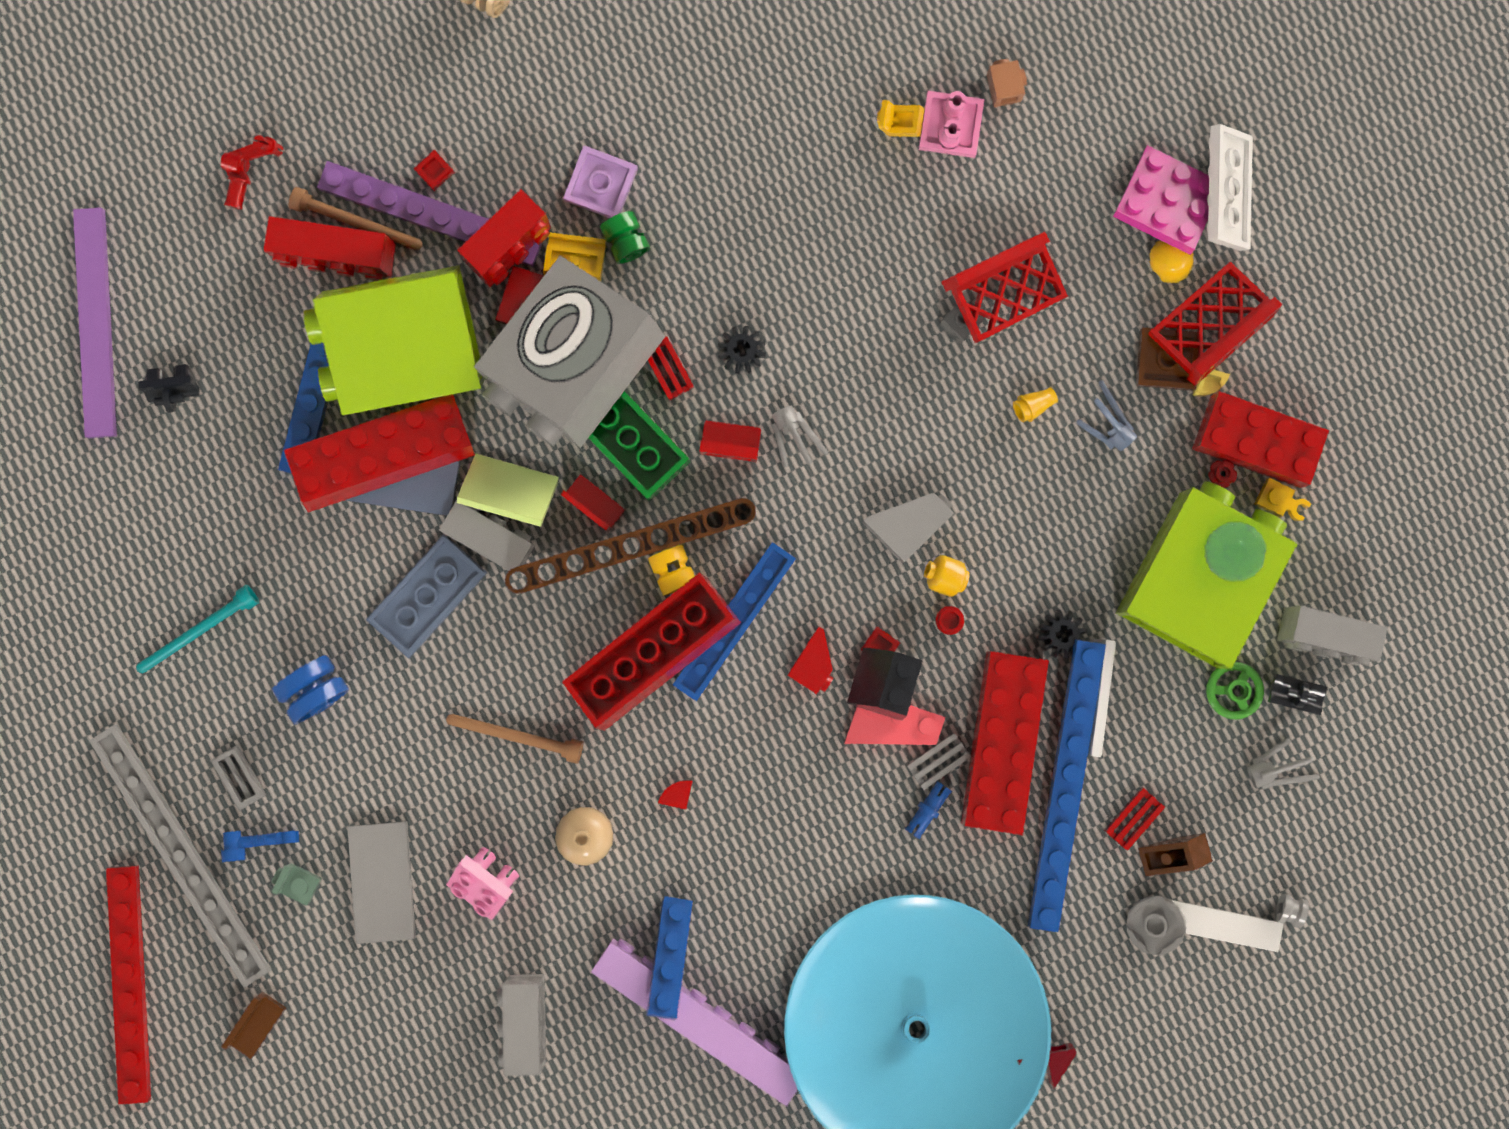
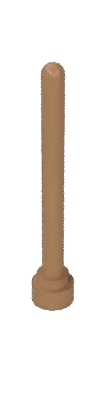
[288,186,423,250]
[446,714,584,764]

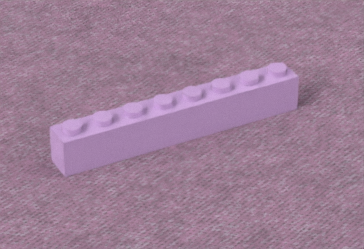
[591,939,798,1106]

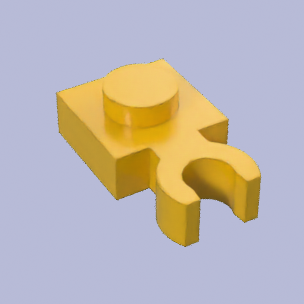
[1254,478,1311,521]

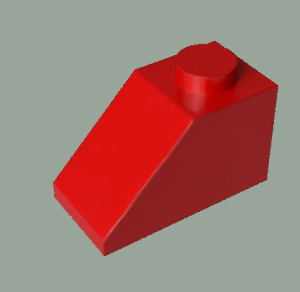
[787,626,834,694]

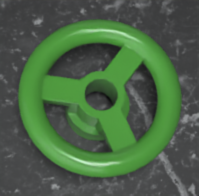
[1206,662,1264,720]

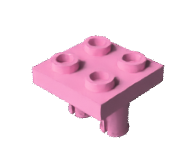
[919,91,984,158]
[446,847,519,920]

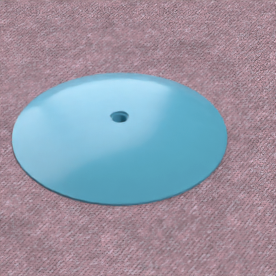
[784,895,1051,1129]

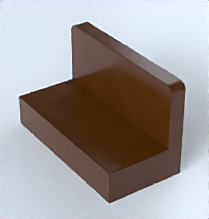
[221,992,287,1059]

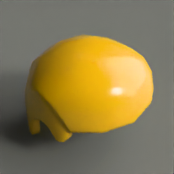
[1149,240,1194,283]

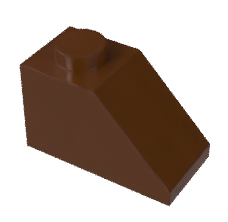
[1138,833,1213,876]

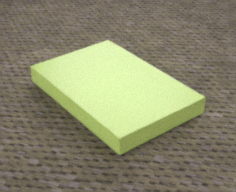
[457,454,559,527]

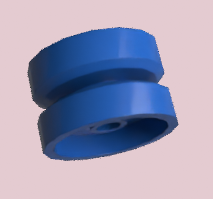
[271,655,350,725]

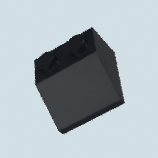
[846,647,923,721]

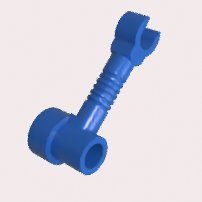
[221,831,299,862]

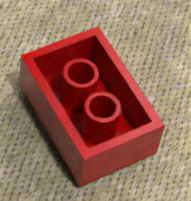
[457,189,551,287]

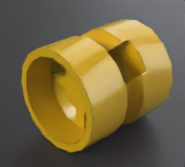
[648,544,695,596]

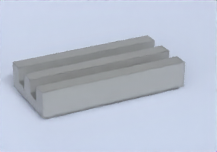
[906,732,971,790]
[210,745,266,811]

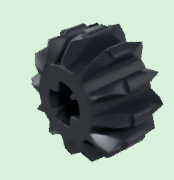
[718,326,766,375]
[1037,610,1087,659]

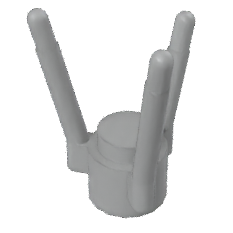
[771,405,828,467]
[1247,738,1320,790]

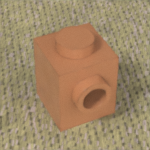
[986,59,1027,108]

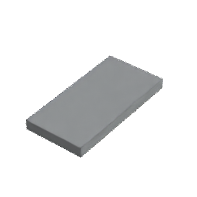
[347,821,416,944]

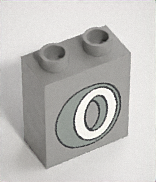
[474,256,665,448]

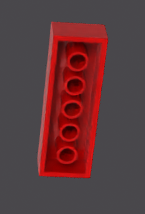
[284,394,475,513]
[562,572,741,731]
[961,651,1049,835]

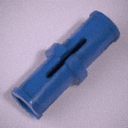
[904,781,953,839]

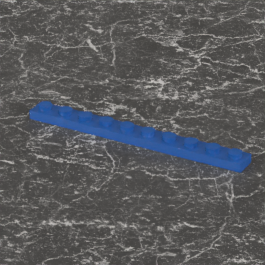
[1027,639,1106,932]

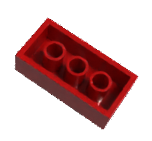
[263,216,396,281]
[1192,391,1329,488]

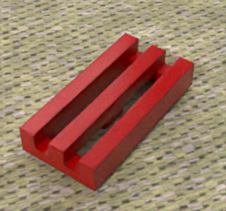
[647,336,694,401]
[1104,787,1165,851]

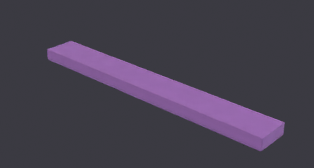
[73,208,117,438]

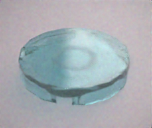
[1205,522,1266,581]

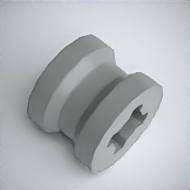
[1275,894,1309,928]

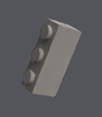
[439,500,535,575]

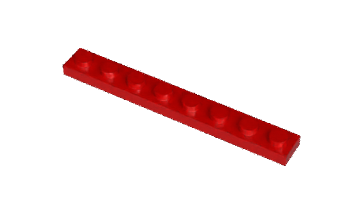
[106,865,151,1105]

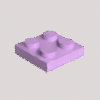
[563,146,638,218]

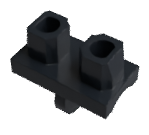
[138,364,200,413]
[1268,674,1328,715]

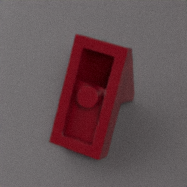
[1017,1043,1077,1089]

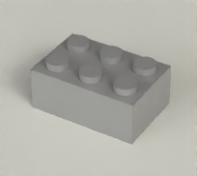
[1277,606,1388,666]
[497,974,546,1076]

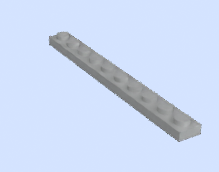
[89,725,272,988]

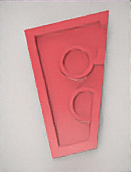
[844,705,946,745]

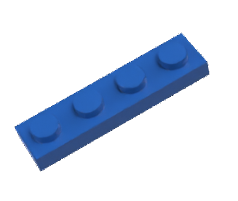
[646,896,693,1020]

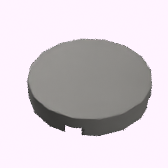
[1127,896,1187,955]

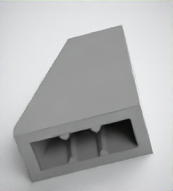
[862,493,954,563]

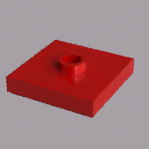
[495,266,544,325]

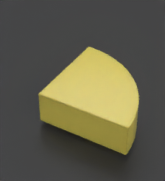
[1193,370,1230,396]

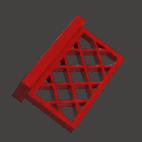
[941,231,1068,343]
[1148,262,1283,386]

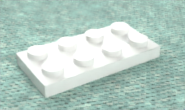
[1207,124,1253,251]

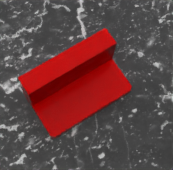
[699,420,761,462]
[560,474,626,533]

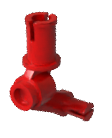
[220,135,284,210]

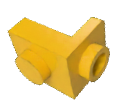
[877,100,925,137]

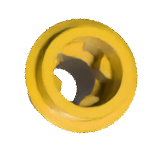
[1013,387,1058,422]

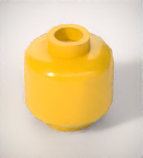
[924,555,969,597]

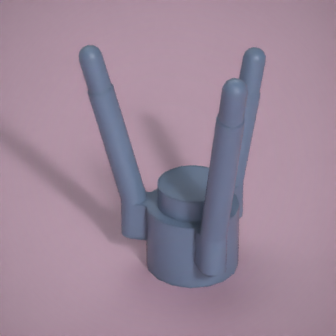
[1076,381,1137,452]

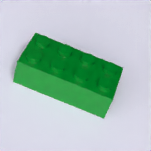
[588,391,691,502]

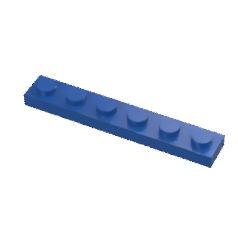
[278,343,329,474]
[673,542,796,701]

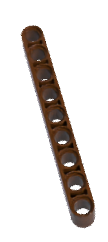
[505,498,756,594]

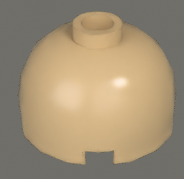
[555,807,613,866]

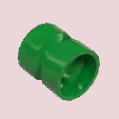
[600,211,650,265]

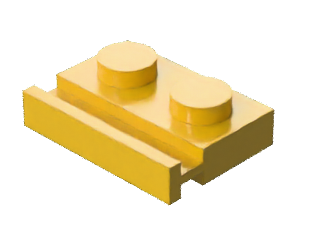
[543,232,607,282]

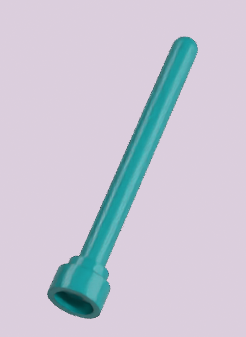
[136,584,260,674]

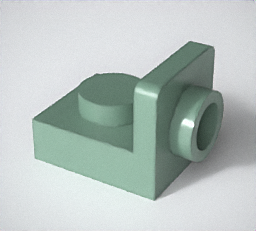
[271,863,322,906]

